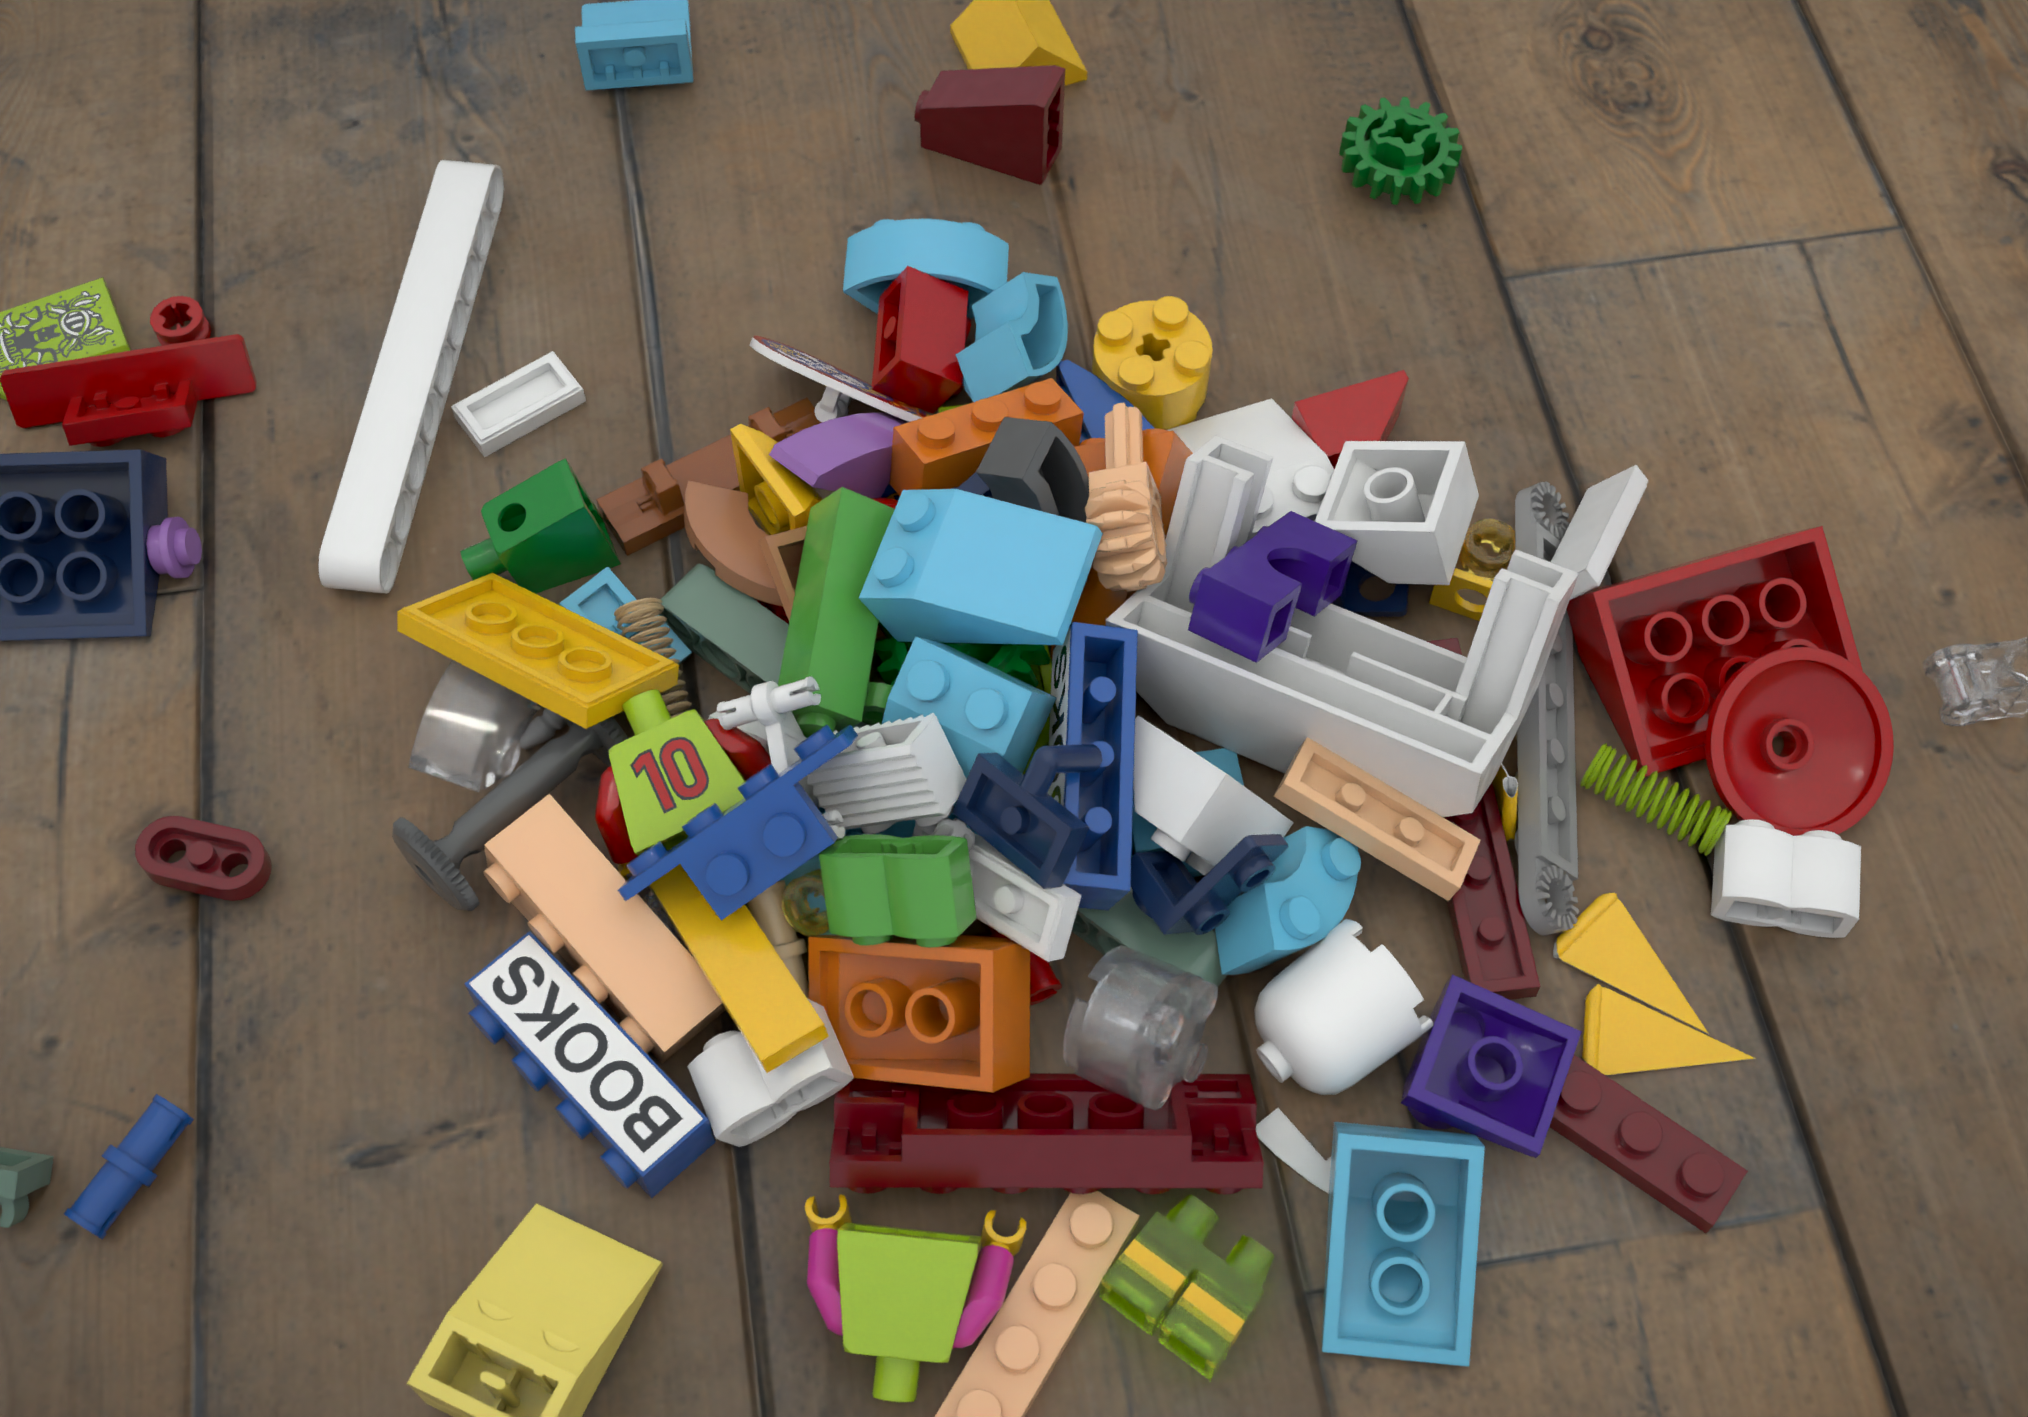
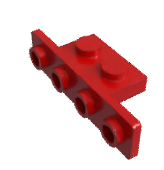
[0,334,257,447]

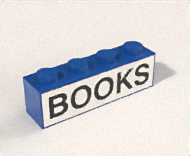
[1047,622,1138,911]
[465,931,716,1198]

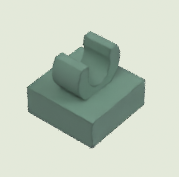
[0,1147,54,1228]

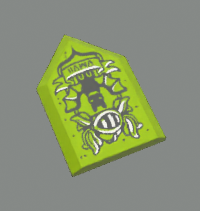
[0,277,131,400]

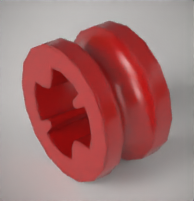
[150,296,211,346]

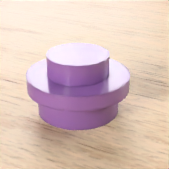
[146,517,202,579]

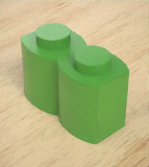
[819,834,977,948]

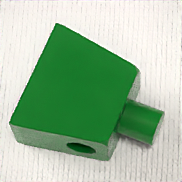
[460,458,621,594]

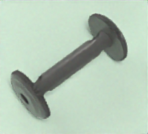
[392,716,629,911]

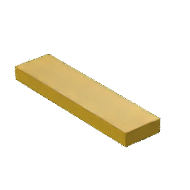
[649,864,829,1073]

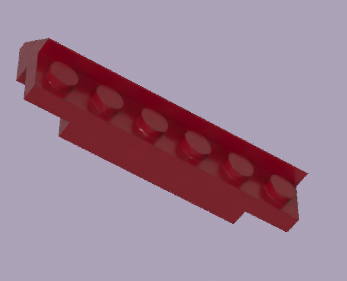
[829,1073,1264,1194]

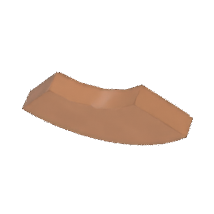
[684,480,783,607]

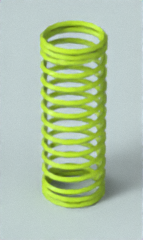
[1580,743,1732,856]

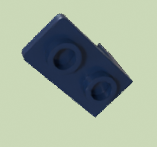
[1130,834,1289,935]

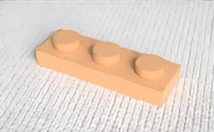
[1273,737,1481,901]

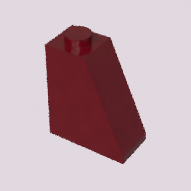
[914,65,1065,186]

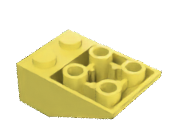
[407,1203,663,1417]

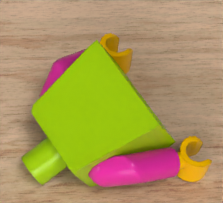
[805,1194,1027,1402]

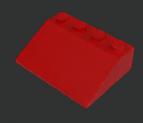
[1566,526,1863,777]

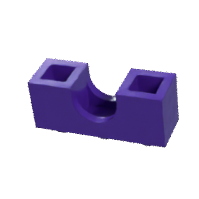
[1188,511,1358,663]

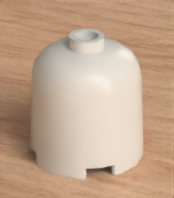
[1254,919,1433,1095]

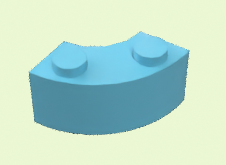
[843,219,1009,319]
[956,272,1068,402]
[1215,826,1361,975]

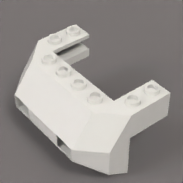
[1106,435,1579,817]

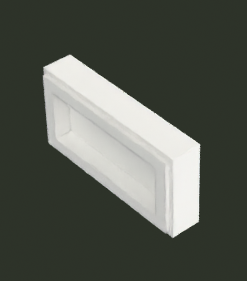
[451,351,586,457]

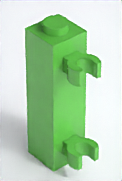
[778,487,895,738]

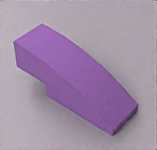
[769,412,908,498]

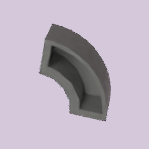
[976,417,1092,594]

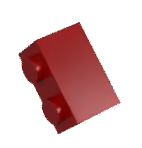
[871,266,971,414]

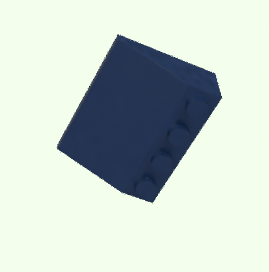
[0,449,168,641]

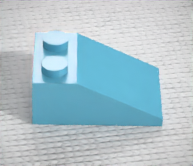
[859,489,1103,645]
[879,636,1056,838]
[1322,1122,1485,1367]

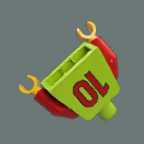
[595,690,772,881]

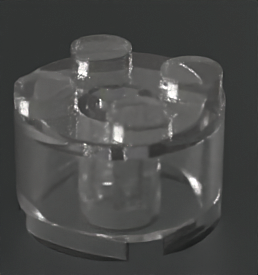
[1063,945,1218,1111]

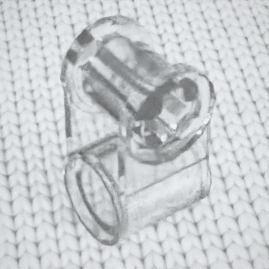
[1922,638,2028,726]

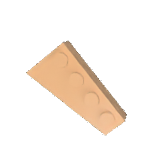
[483,793,725,1064]

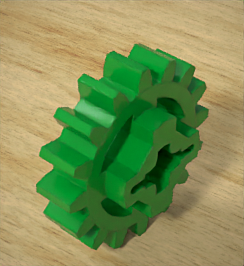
[1339,97,1462,205]

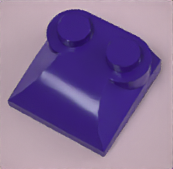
[1401,975,1582,1158]

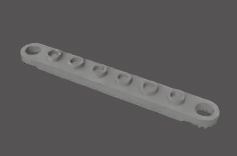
[1514,482,1579,936]

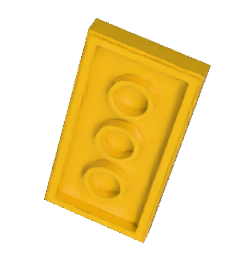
[397,573,679,729]

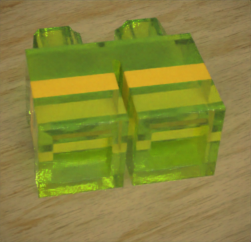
[1099,1194,1275,1381]

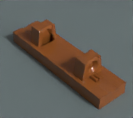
[596,397,822,556]

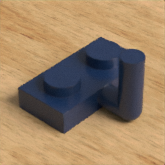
[952,744,1102,889]

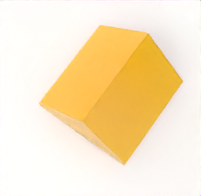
[950,0,1087,86]

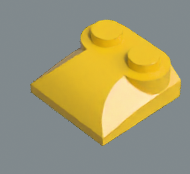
[730,424,823,536]

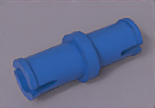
[64,1094,194,1240]

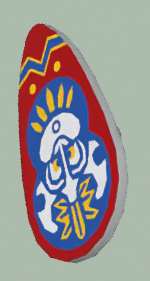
[750,335,930,422]

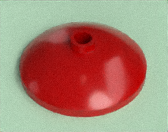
[1705,647,1894,836]

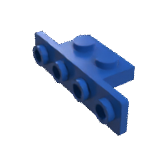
[618,724,859,920]

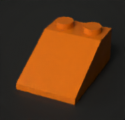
[808,935,1030,1092]

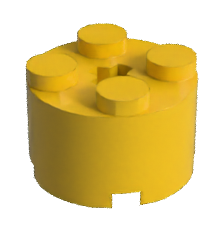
[1092,296,1213,430]

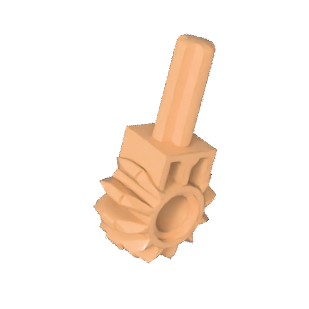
[1085,403,1167,592]

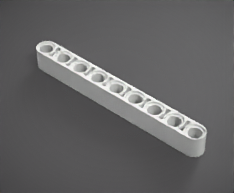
[318,160,504,594]

